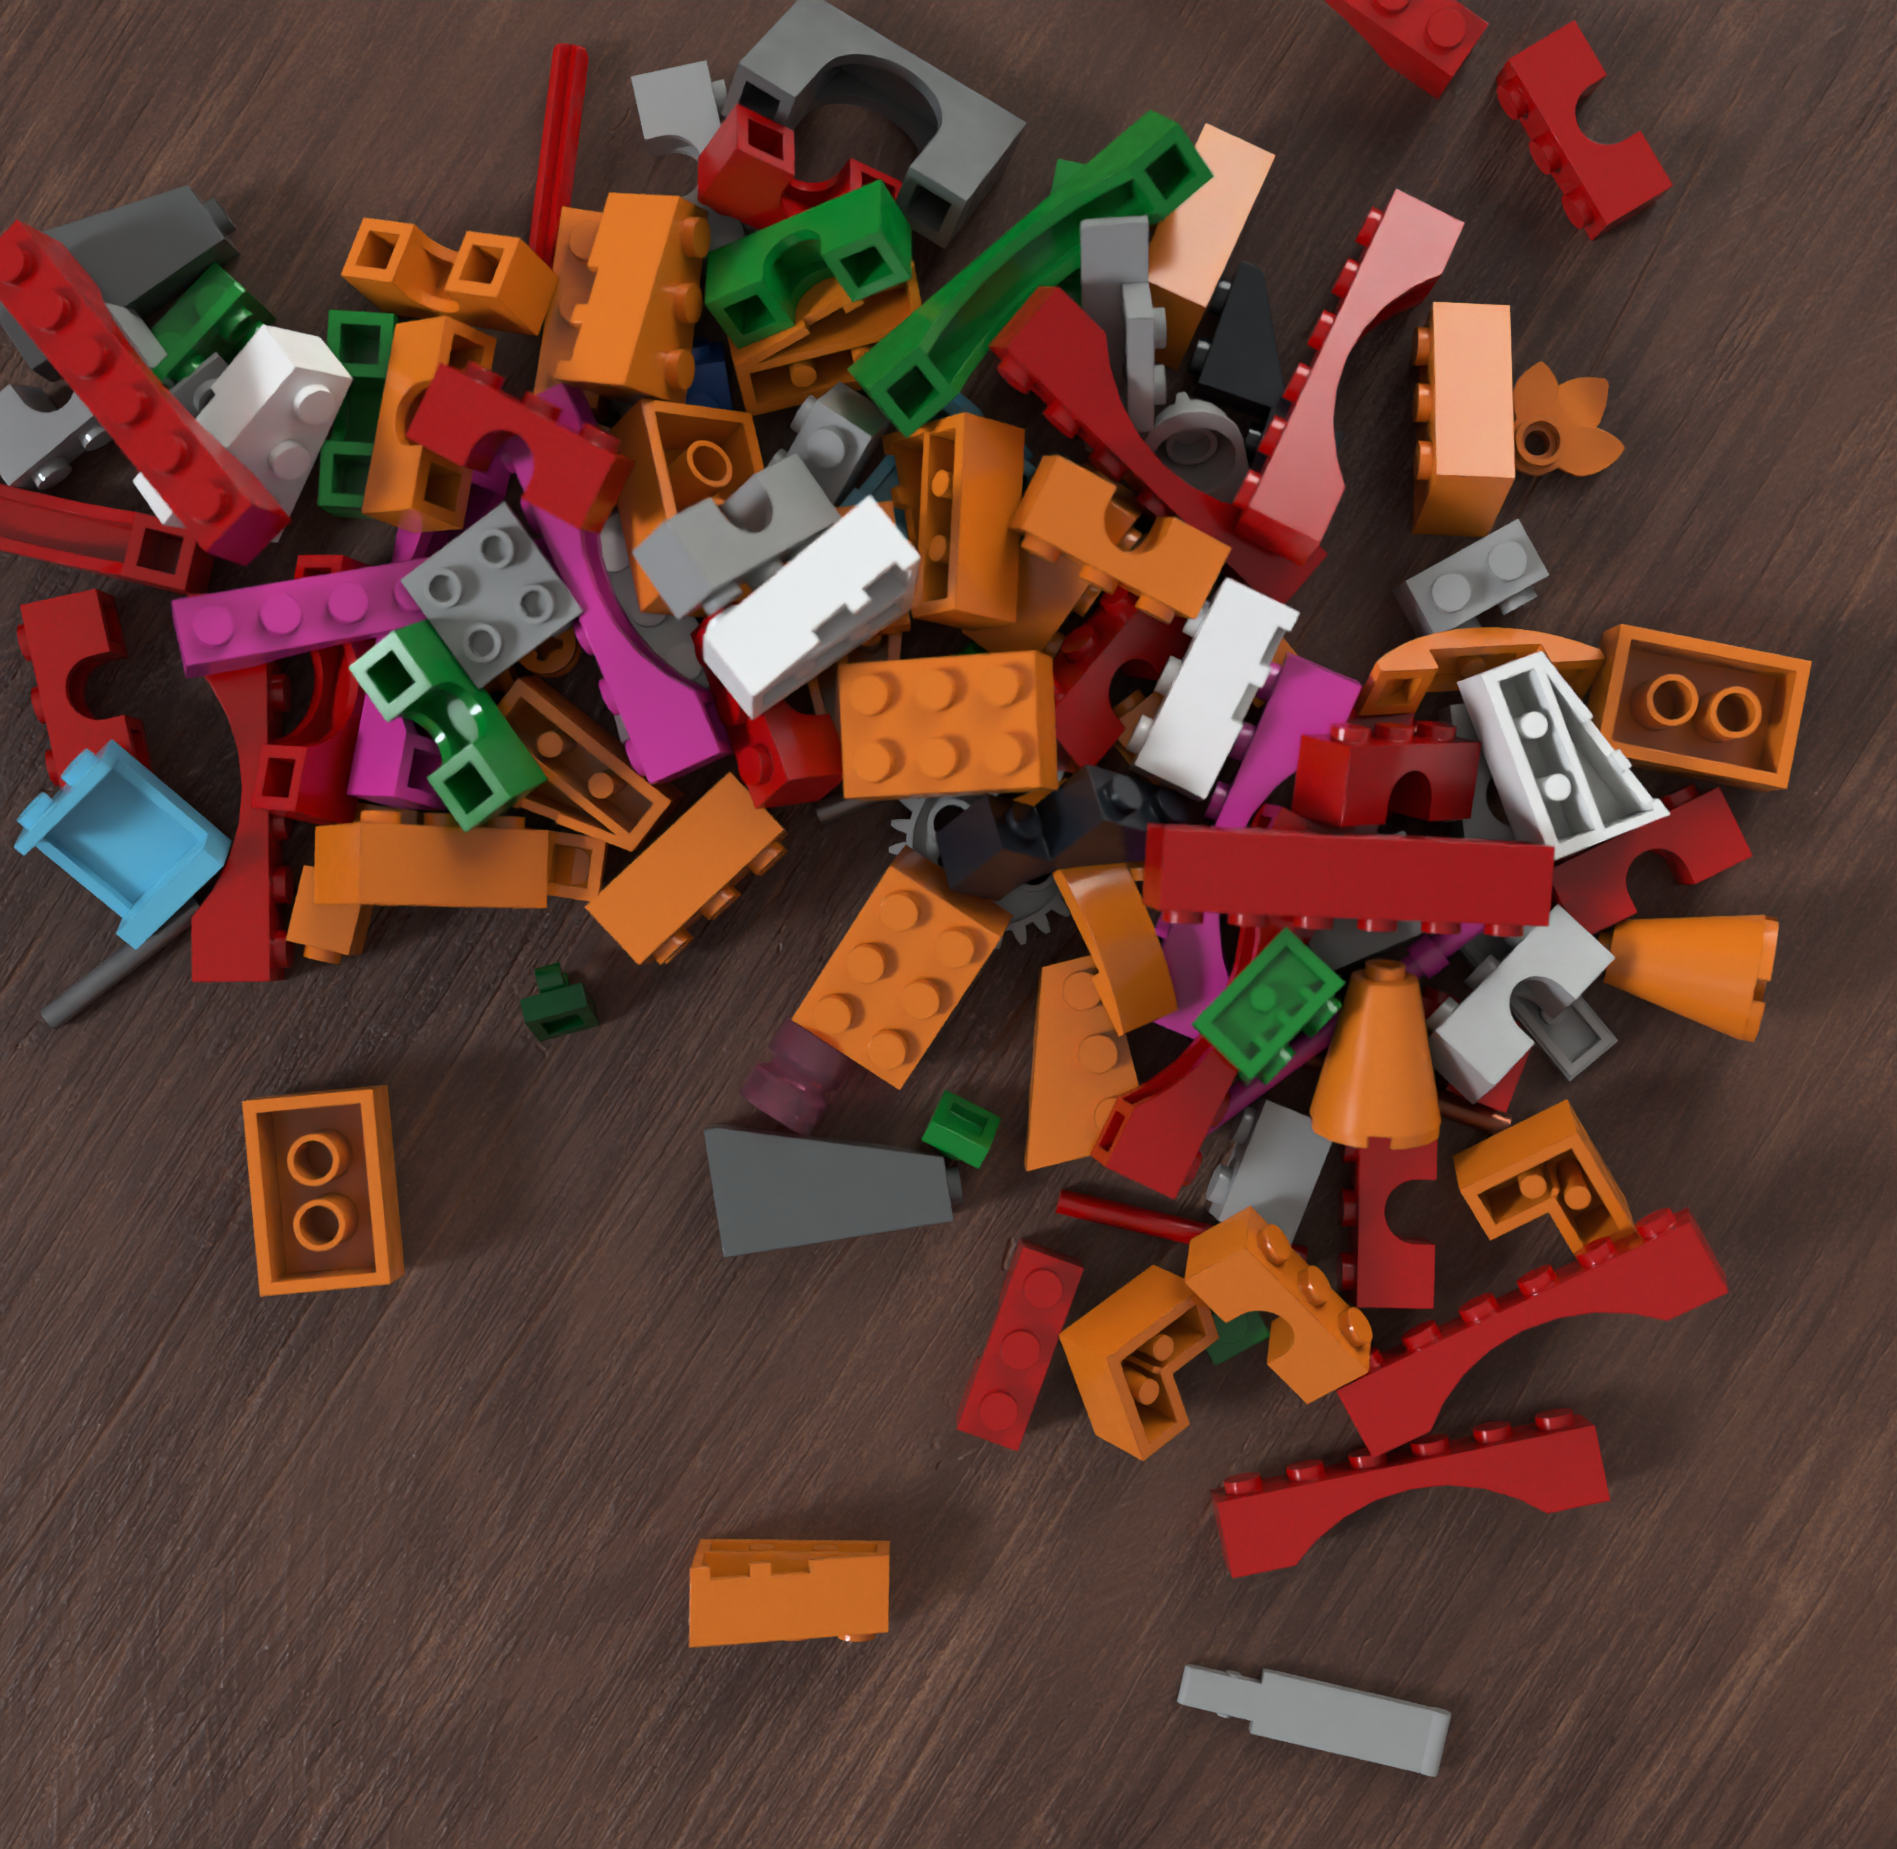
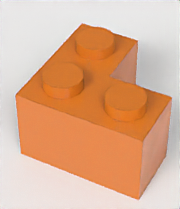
[1453,1099,1636,1260]
[1058,1264,1219,1461]

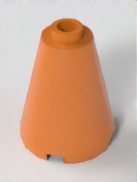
[1598,914,1779,1042]
[1309,959,1442,1150]

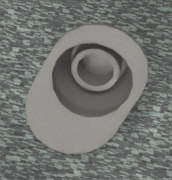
[1143,391,1249,504]

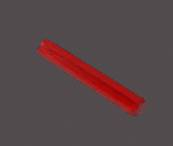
[528,43,589,270]

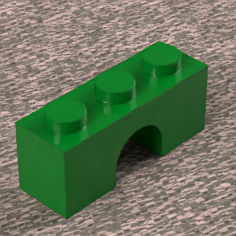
[705,179,912,349]
[318,310,402,519]
[348,618,548,833]

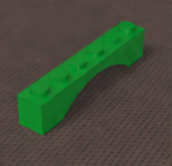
[847,109,1214,438]

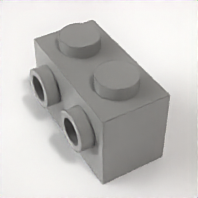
[767,381,891,508]
[1392,519,1549,638]
[1206,1097,1333,1246]

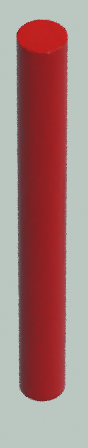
[1055,1189,1308,1261]

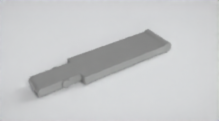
[1177,1664,1452,1777]

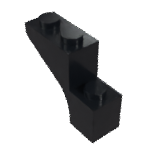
[1187,261,1344,473]
[935,764,1188,902]

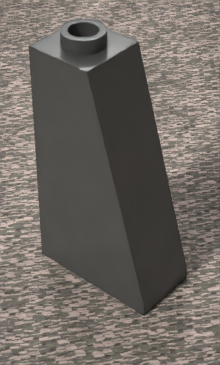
[0,185,240,382]
[704,1123,964,1258]

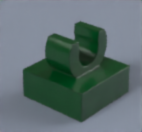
[520,962,600,1042]

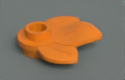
[1513,361,1625,477]

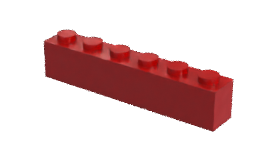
[1142,823,1555,937]

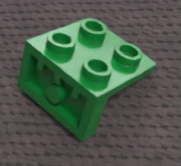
[150,262,277,391]
[1191,927,1345,1088]

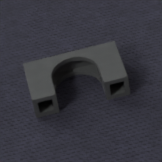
[721,0,1027,249]

